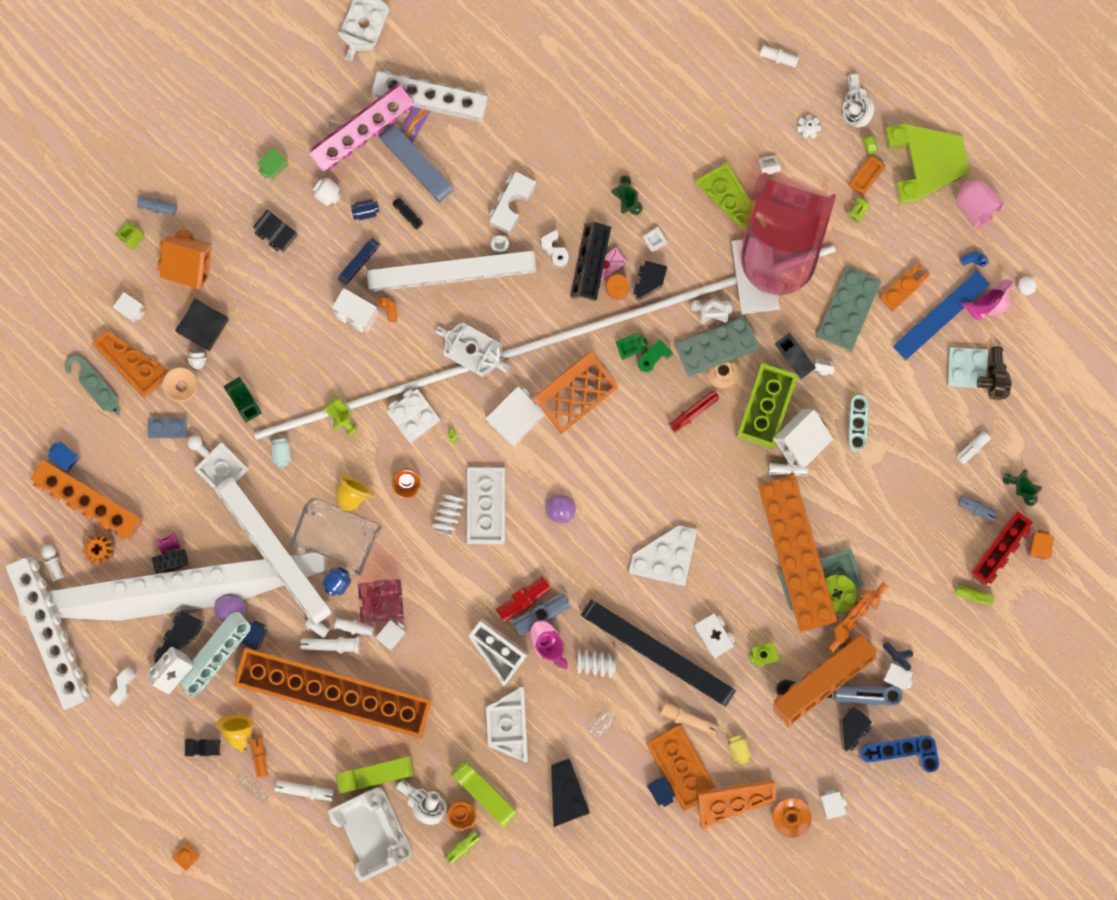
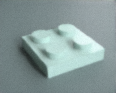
[947,347,988,388]

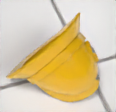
[336,472,375,511]
[216,714,254,752]

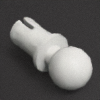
[41,545,64,581]

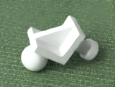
[691,299,733,323]

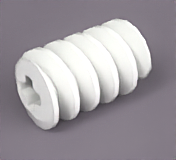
[431,495,466,538]
[577,649,617,678]

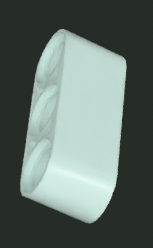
[847,395,868,452]

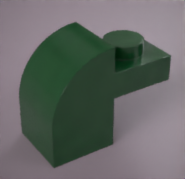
[223,376,262,423]

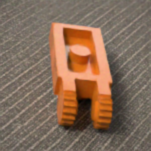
[879,263,930,312]

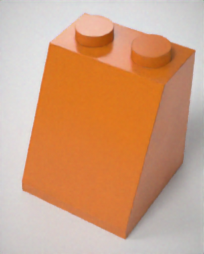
[157,236,212,289]

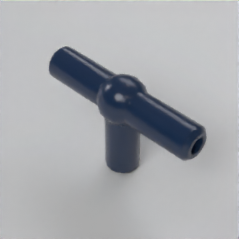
[883,642,913,671]

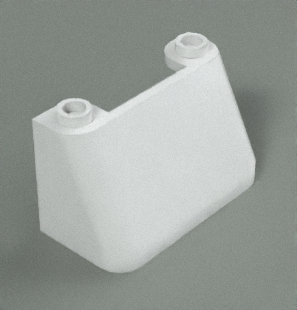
[328,788,412,882]

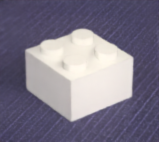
[332,288,379,333]

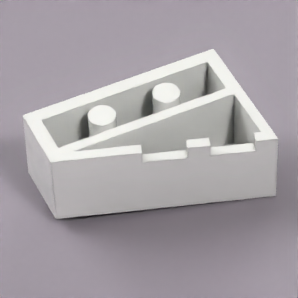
[469,619,529,686]

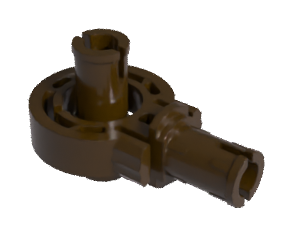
[977,346,1012,400]

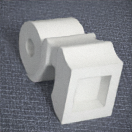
[540,230,569,268]

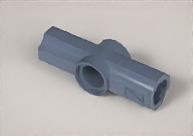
[512,593,571,636]

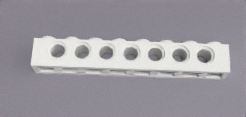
[5,557,90,710]

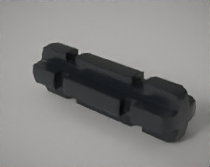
[392,197,423,230]

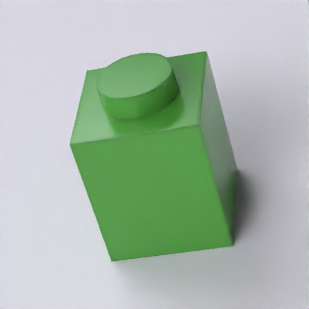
[257,148,288,180]

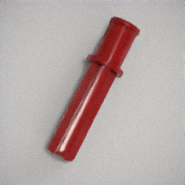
[668,391,719,433]

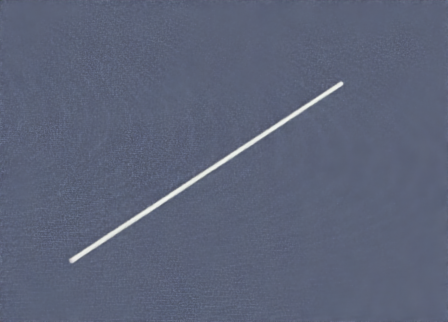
[254,245,836,440]

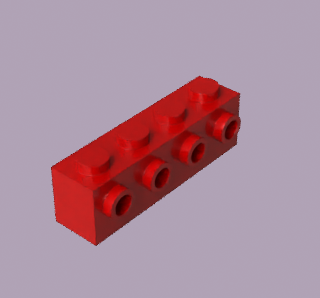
[969,511,1033,585]

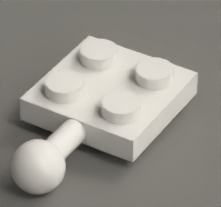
[187,435,249,489]

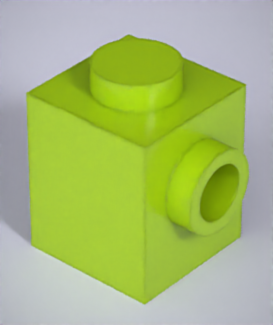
[748,642,779,668]

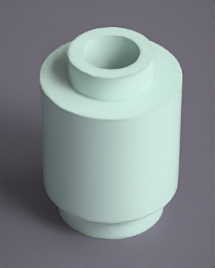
[271,439,292,468]

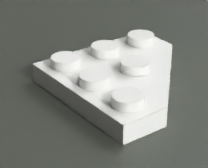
[629,525,697,586]

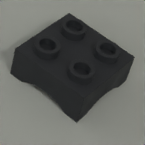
[175,298,229,352]

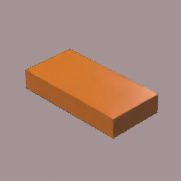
[848,155,886,196]

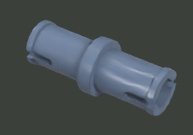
[137,196,177,216]
[957,495,998,523]

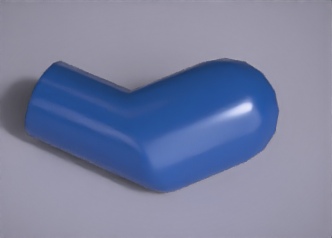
[959,251,989,267]

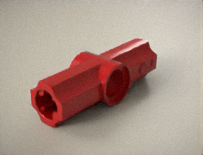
[495,576,551,623]

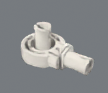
[842,74,874,128]
[396,779,447,824]

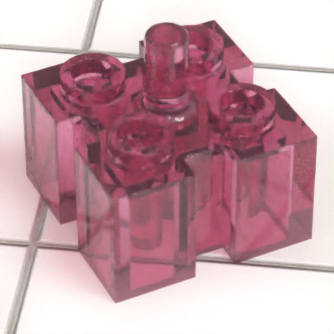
[358,579,404,622]

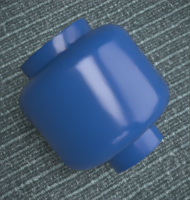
[323,566,351,596]

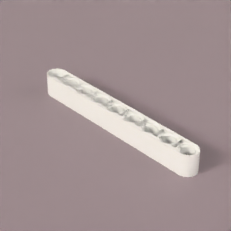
[367,251,537,291]
[214,477,331,625]

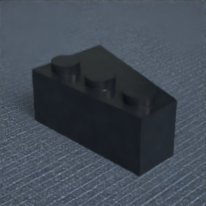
[551,758,590,827]

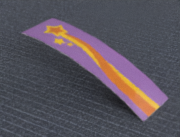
[401,107,431,144]

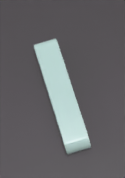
[179,612,250,697]

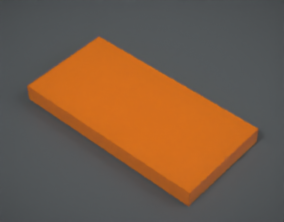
[646,724,716,811]

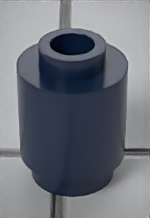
[351,198,380,221]

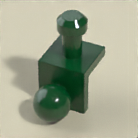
[611,175,643,215]
[1002,469,1042,506]

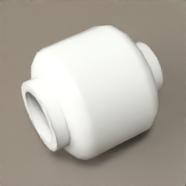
[312,178,341,206]

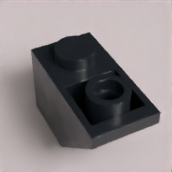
[633,261,668,301]
[774,332,816,379]
[840,707,872,752]

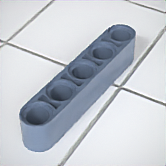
[378,124,454,203]

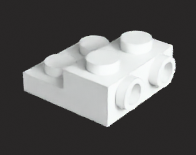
[387,389,441,444]

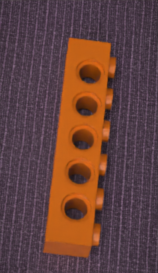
[30,460,143,540]

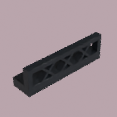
[570,222,611,301]

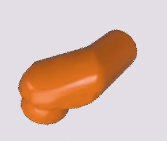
[377,296,397,322]

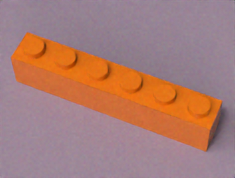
[773,635,877,728]

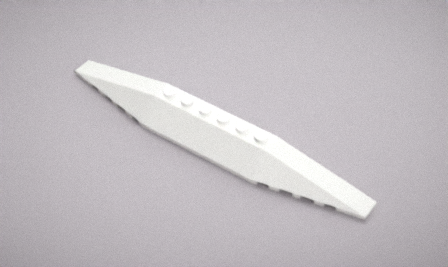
[18,552,326,621]

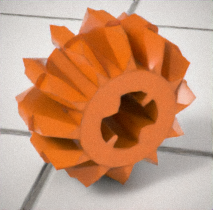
[81,533,115,566]

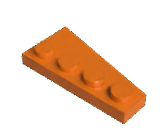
[92,331,170,399]
[697,780,776,830]

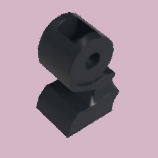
[185,739,221,756]

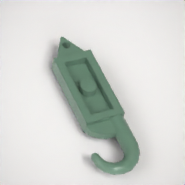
[65,355,120,415]

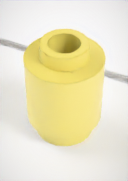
[728,735,752,765]

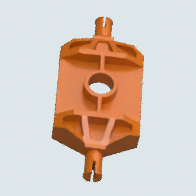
[827,582,889,653]

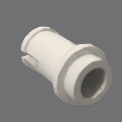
[305,619,331,639]

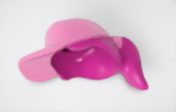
[962,279,1014,320]
[530,621,568,669]

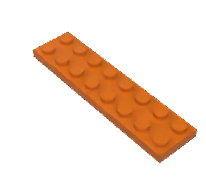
[758,474,838,633]

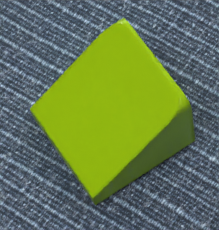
[115,221,145,250]

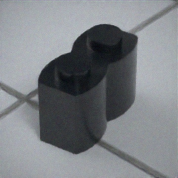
[253,210,298,253]

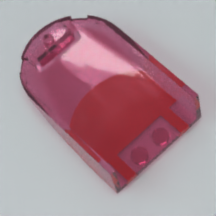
[740,172,836,295]

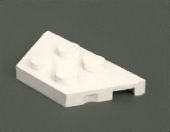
[486,687,528,762]

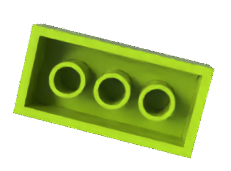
[736,363,798,450]

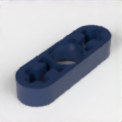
[337,238,380,286]

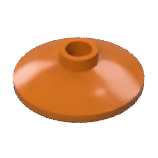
[772,798,812,837]

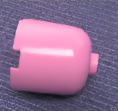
[956,180,1005,228]

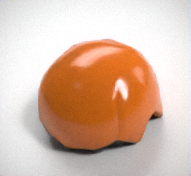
[392,468,421,499]
[447,800,477,830]

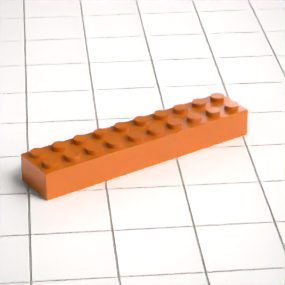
[234,648,433,738]

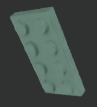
[816,267,881,352]
[674,317,760,377]
[778,549,864,610]

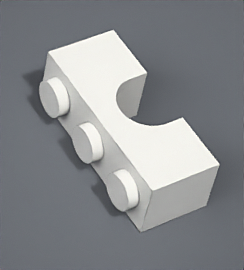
[488,172,536,235]

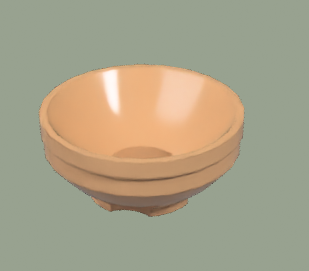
[705,359,740,389]
[163,367,198,402]

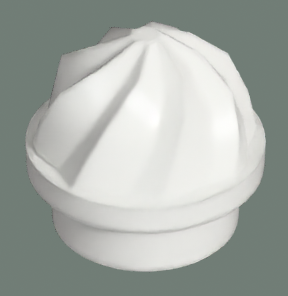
[188,351,207,369]

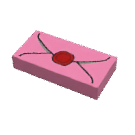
[601,247,627,281]

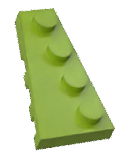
[694,163,766,238]

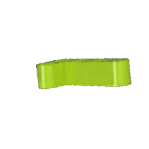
[335,756,415,794]
[450,760,518,828]

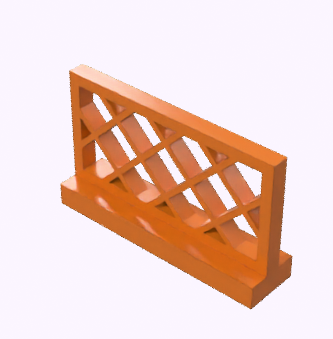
[531,350,618,434]

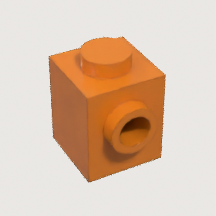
[1028,530,1054,560]

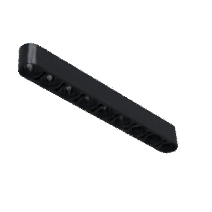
[580,599,736,707]

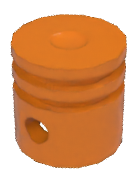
[606,275,629,301]

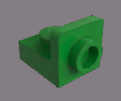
[615,333,648,360]

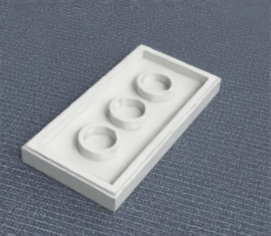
[732,238,780,314]
[467,467,505,544]

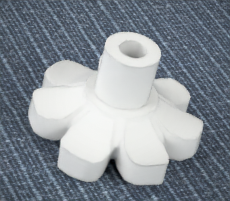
[797,115,821,139]

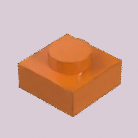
[172,843,200,871]

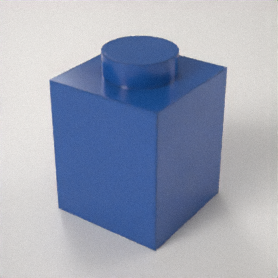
[48,442,80,472]

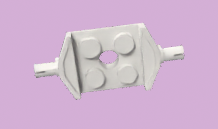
[338,0,389,62]
[435,322,511,377]

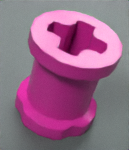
[156,532,181,554]

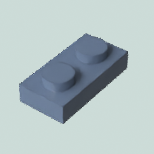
[148,418,187,439]

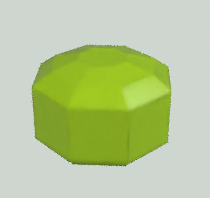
[862,135,878,155]

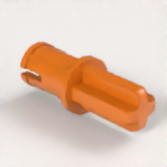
[250,738,268,778]

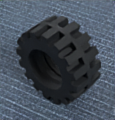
[151,549,189,573]

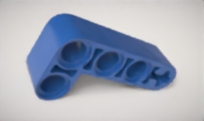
[859,736,939,773]

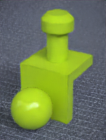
[324,396,357,435]

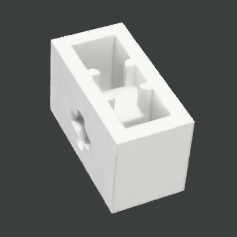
[694,613,735,659]
[146,646,194,694]

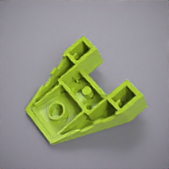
[884,124,970,205]

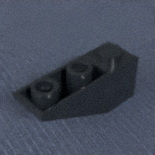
[154,611,205,663]

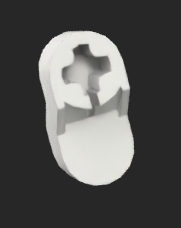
[109,667,137,707]

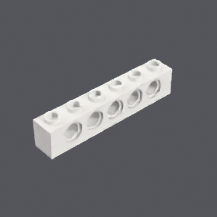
[372,71,488,122]

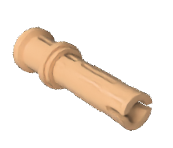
[659,700,719,737]

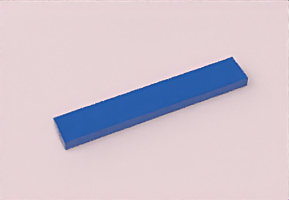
[893,271,990,361]

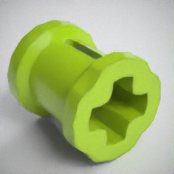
[846,198,871,223]

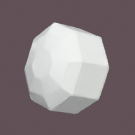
[490,235,509,254]
[1017,276,1037,296]

